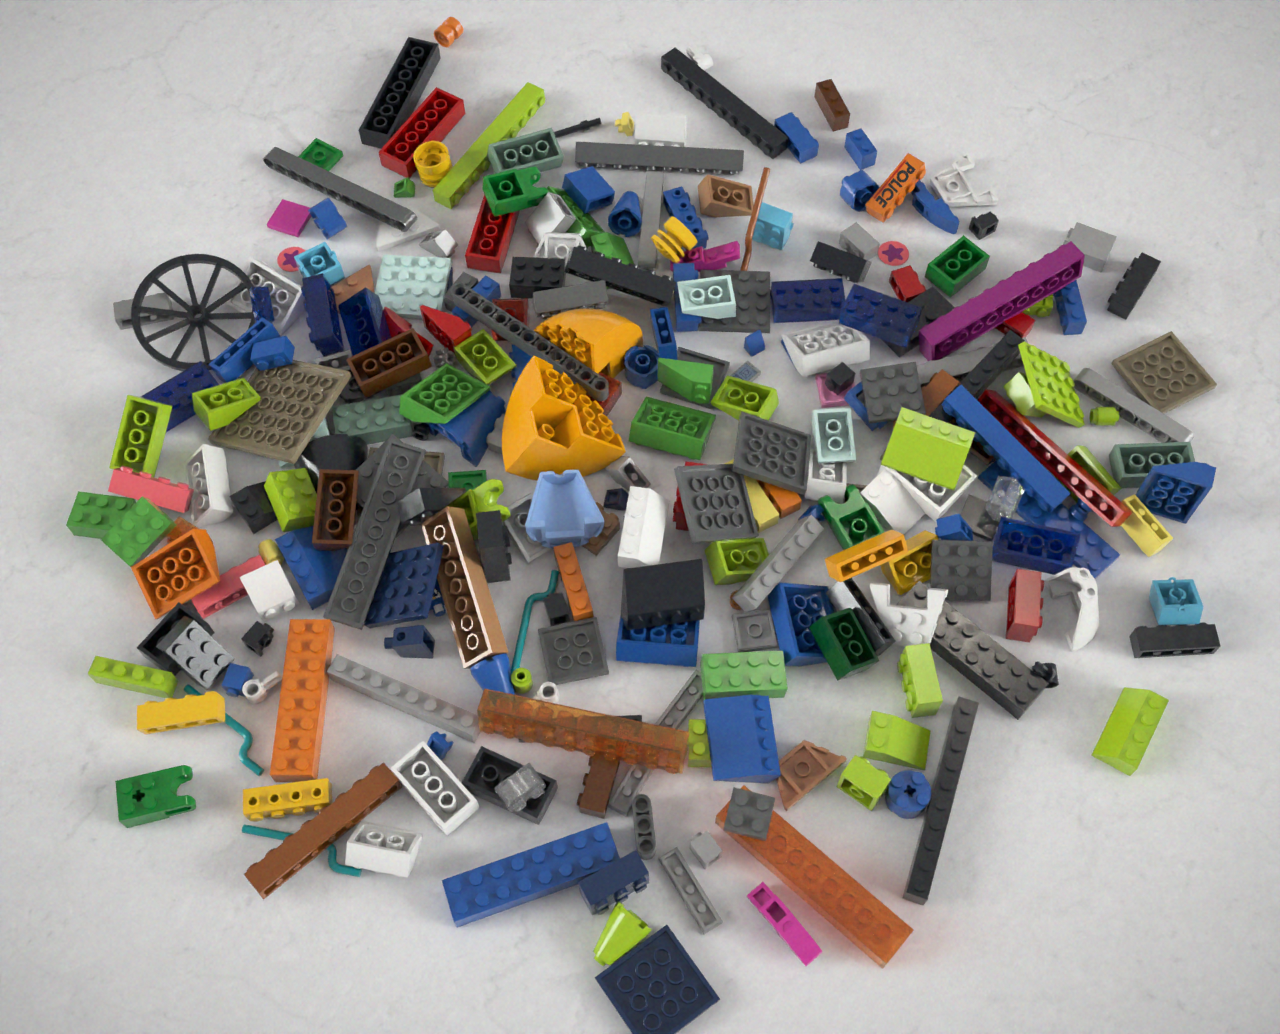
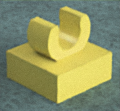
[615,112,634,137]

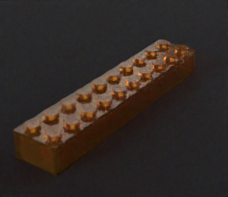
[477,689,690,774]
[715,785,914,969]

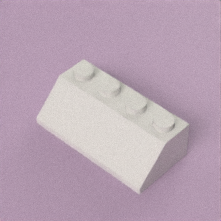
[184,444,233,528]
[618,486,669,568]

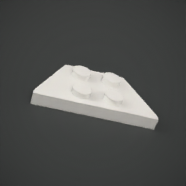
[376,206,440,252]
[533,232,589,264]

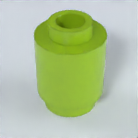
[1089,407,1119,426]
[511,668,533,694]

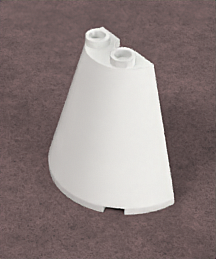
[1045,567,1099,652]

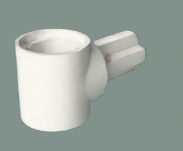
[686,46,713,70]
[242,671,282,704]
[521,682,559,714]

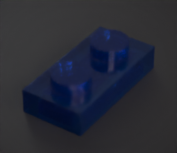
[249,287,275,323]

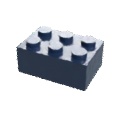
[578,850,649,915]

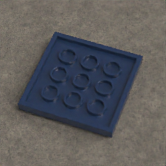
[365,542,444,628]
[595,925,720,1034]

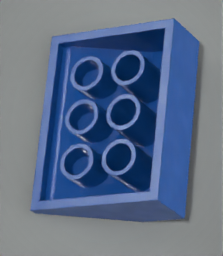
[1135,462,1216,524]
[275,526,348,610]
[767,583,834,666]
[616,615,700,667]
[703,695,781,783]

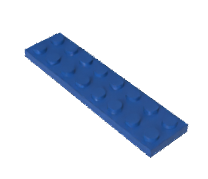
[978,460,1120,579]

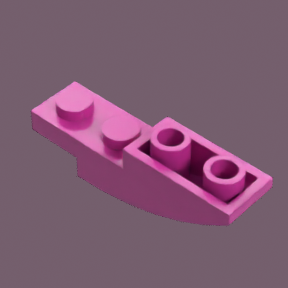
[670,241,740,272]
[747,882,822,966]

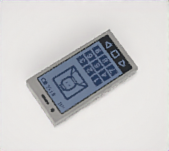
[730,361,761,382]

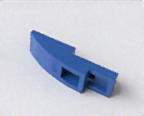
[910,180,960,234]

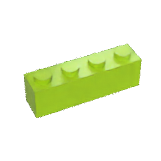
[88,656,179,698]

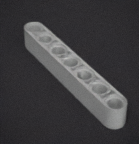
[638,171,664,268]
[1073,368,1194,443]

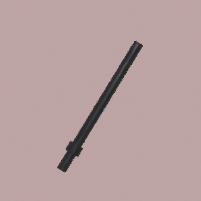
[554,118,601,138]

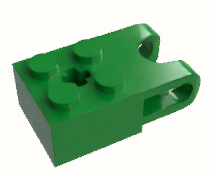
[482,167,549,217]
[818,484,884,550]
[115,765,196,828]

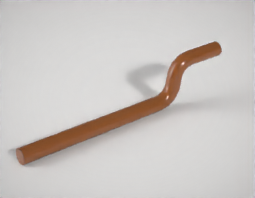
[740,167,770,271]

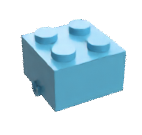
[752,202,794,250]
[294,242,345,293]
[1149,577,1204,625]

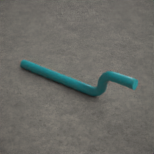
[511,570,559,674]
[183,684,264,776]
[242,824,362,877]

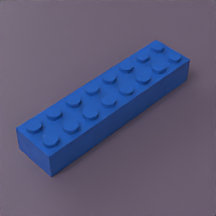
[442,822,620,927]

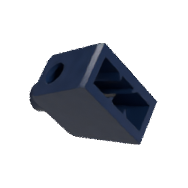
[384,625,435,659]

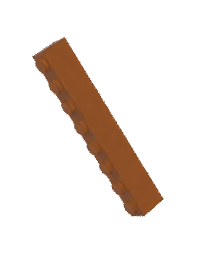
[244,762,402,900]

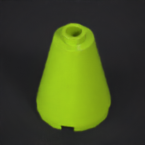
[593,901,652,966]

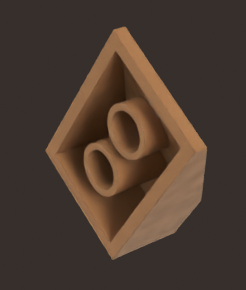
[698,174,754,218]

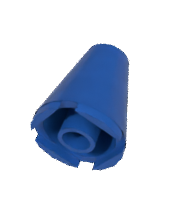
[608,191,642,237]
[470,654,516,713]

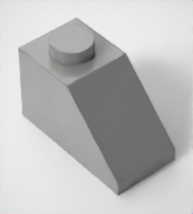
[419,229,458,258]
[606,456,651,491]

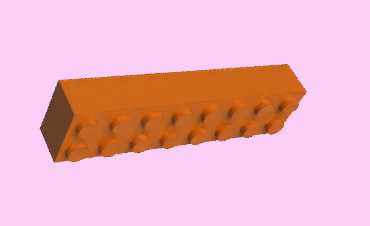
[270,619,335,782]

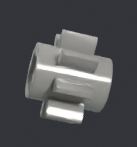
[433,348,456,368]

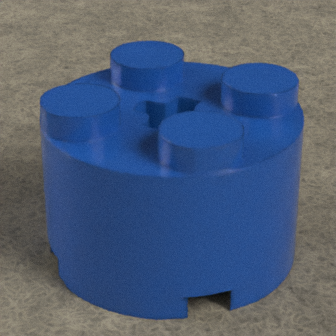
[840,170,880,212]
[308,198,347,240]
[624,345,660,389]
[885,770,931,819]

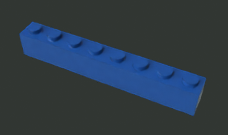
[942,385,1071,513]

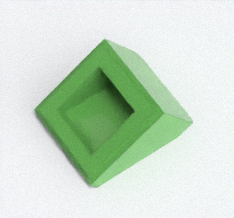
[394,177,415,198]

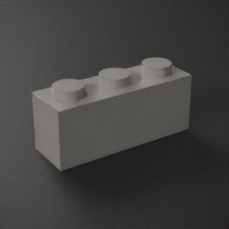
[113,292,174,330]

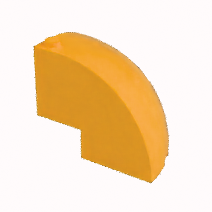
[529,308,643,382]
[502,356,626,481]

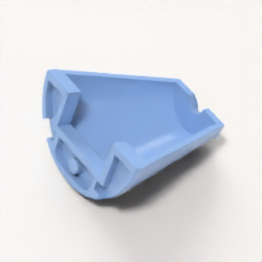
[525,470,604,548]

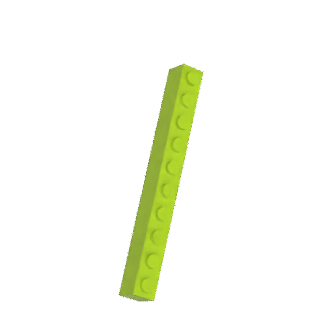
[433,82,545,209]

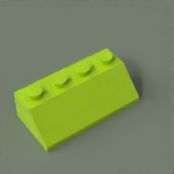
[1091,687,1169,776]

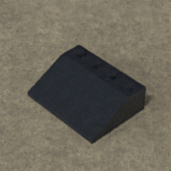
[621,559,705,630]

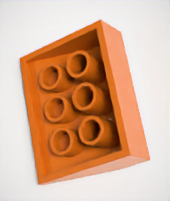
[131,529,220,619]

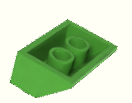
[590,232,634,289]

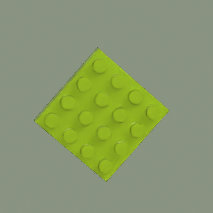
[1018,341,1085,428]

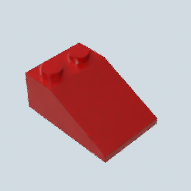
[420,305,472,356]

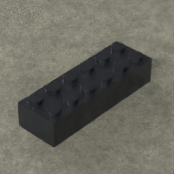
[564,245,676,306]

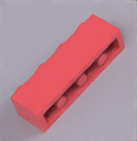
[108,466,194,513]
[191,555,265,619]

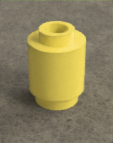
[258,539,284,565]

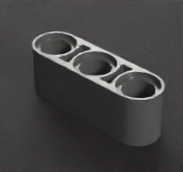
[632,794,656,860]

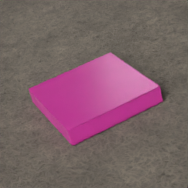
[267,199,311,237]

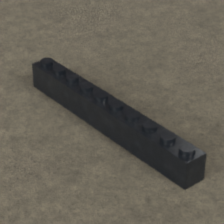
[661,47,788,159]
[902,696,979,905]

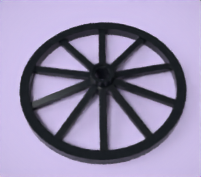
[131,254,261,372]

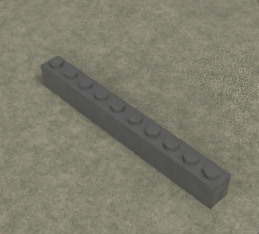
[575,142,744,174]

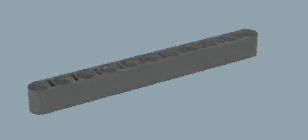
[263,147,417,232]
[452,283,609,401]

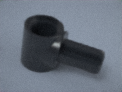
[1032,661,1059,688]

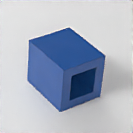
[221,663,254,697]

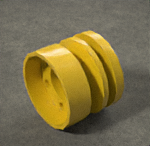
[413,141,453,187]
[651,216,698,264]

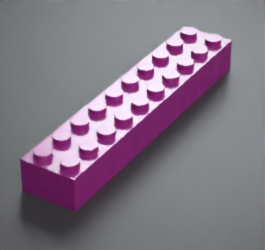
[919,241,1085,361]

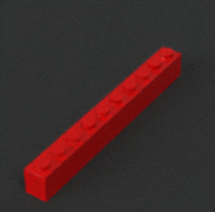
[977,389,1132,527]

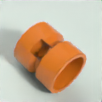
[434,17,463,48]

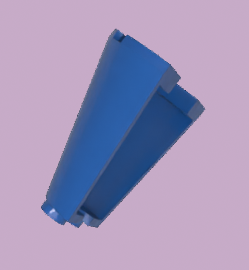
[421,390,506,467]

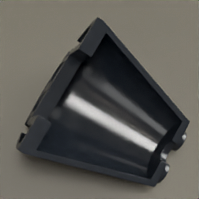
[294,434,368,510]

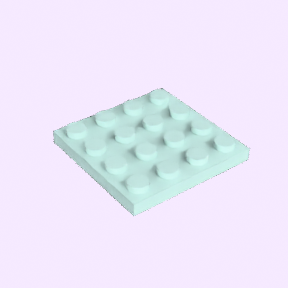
[370,255,452,319]

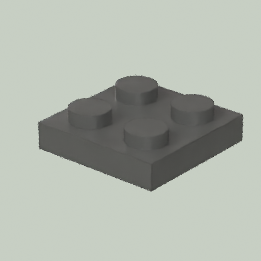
[723,787,775,841]

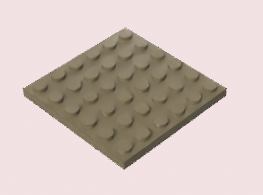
[208,360,352,464]

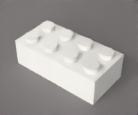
[390,741,480,836]

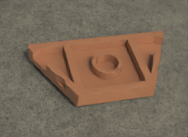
[312,265,375,317]
[776,740,847,811]

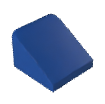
[744,330,765,357]

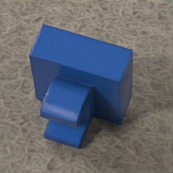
[798,504,825,522]
[427,731,454,760]

